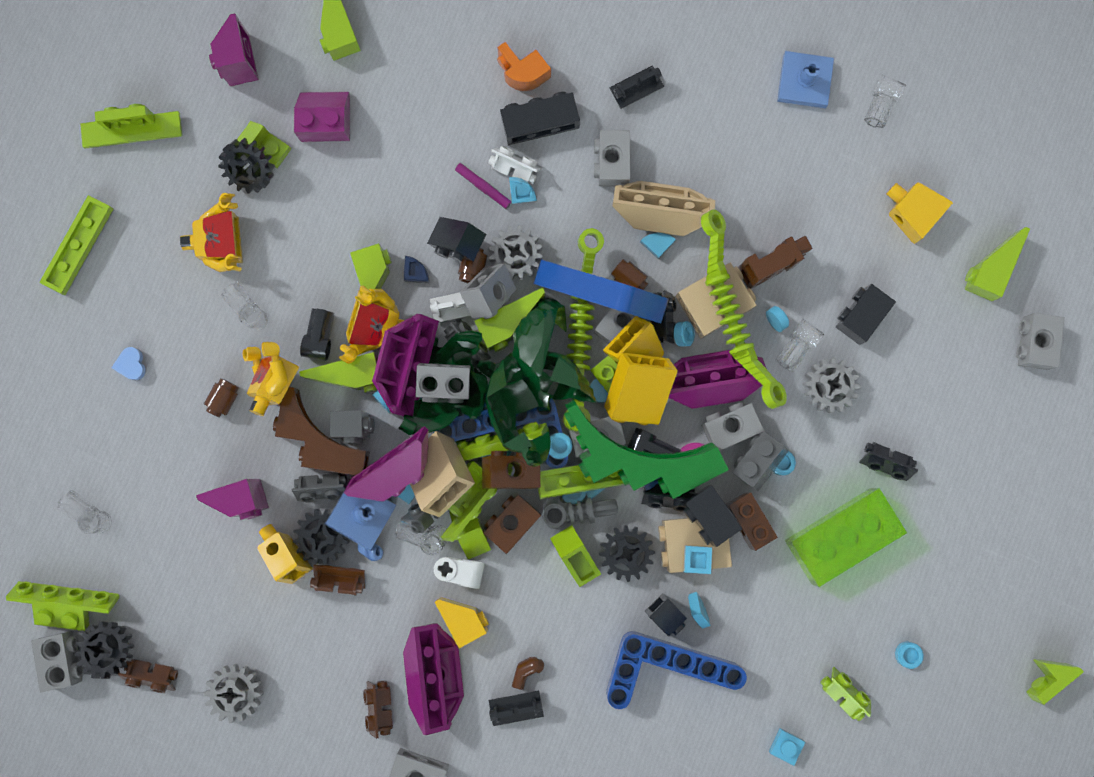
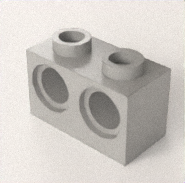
[416,363,471,403]
[31,631,83,693]

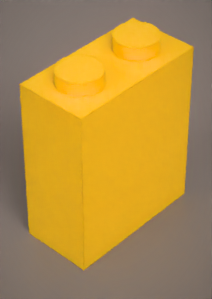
[604,352,678,425]

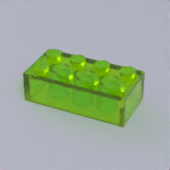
[785,488,907,587]

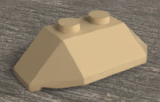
[612,181,715,236]

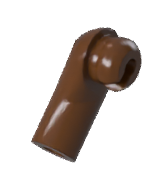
[512,657,544,690]

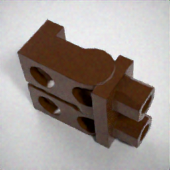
[738,236,813,289]

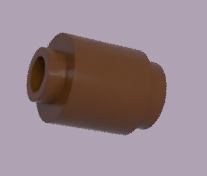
[458,248,488,283]
[611,259,649,290]
[204,378,239,418]

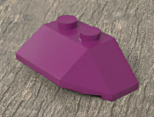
[372,314,439,417]
[668,350,767,409]
[344,426,428,502]
[403,623,464,735]

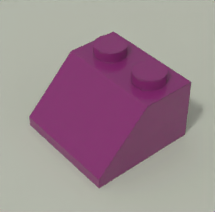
[209,13,259,87]
[294,92,350,142]
[196,479,269,520]

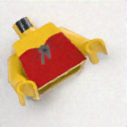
[180,193,243,272]
[339,285,405,364]
[242,342,299,417]

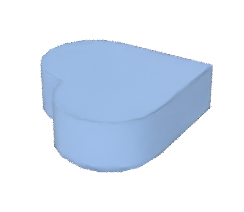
[111,347,146,380]

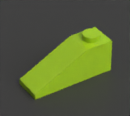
[319,0,361,61]
[964,227,1030,301]
[474,288,545,352]
[299,352,378,393]

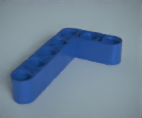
[533,260,669,323]
[433,399,568,469]
[606,631,747,709]

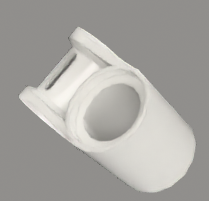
[434,557,485,589]

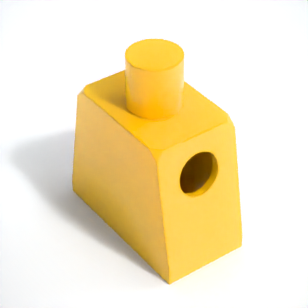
[886,182,953,244]
[603,316,664,364]
[257,524,313,584]

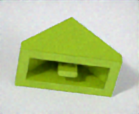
[449,512,492,559]

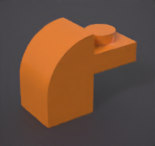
[497,42,551,91]

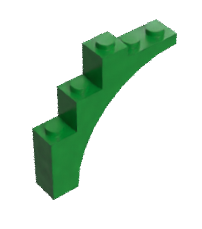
[564,400,729,499]

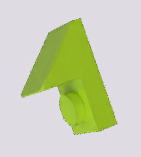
[237,121,291,169]
[1026,659,1084,705]

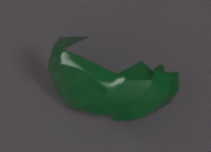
[512,297,567,411]
[398,331,482,435]
[424,337,489,419]
[477,351,596,403]
[486,356,551,467]

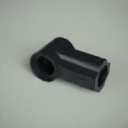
[300,308,335,361]
[628,428,681,454]

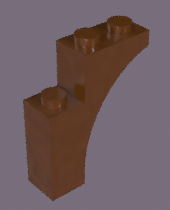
[273,387,370,475]

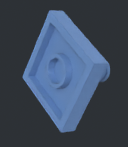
[777,51,834,109]
[325,492,396,550]

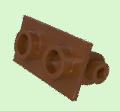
[310,565,366,596]
[118,659,178,693]
[363,681,393,739]

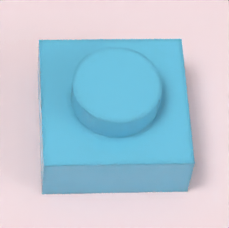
[683,545,712,574]
[769,728,805,766]

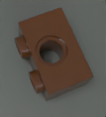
[482,451,541,489]
[726,492,778,551]
[484,495,541,554]

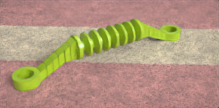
[701,209,787,409]
[563,228,604,432]

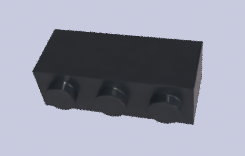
[500,92,580,146]

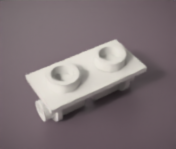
[488,146,542,185]
[430,292,471,323]

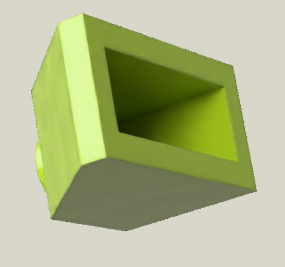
[350,243,392,289]
[550,525,601,587]

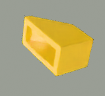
[435,597,490,648]

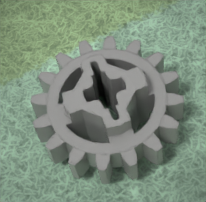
[488,225,543,281]
[803,358,861,413]
[204,664,263,723]

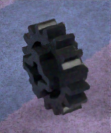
[218,138,275,194]
[293,509,350,565]
[599,525,655,582]
[75,621,134,679]

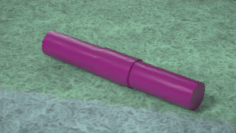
[455,163,512,209]

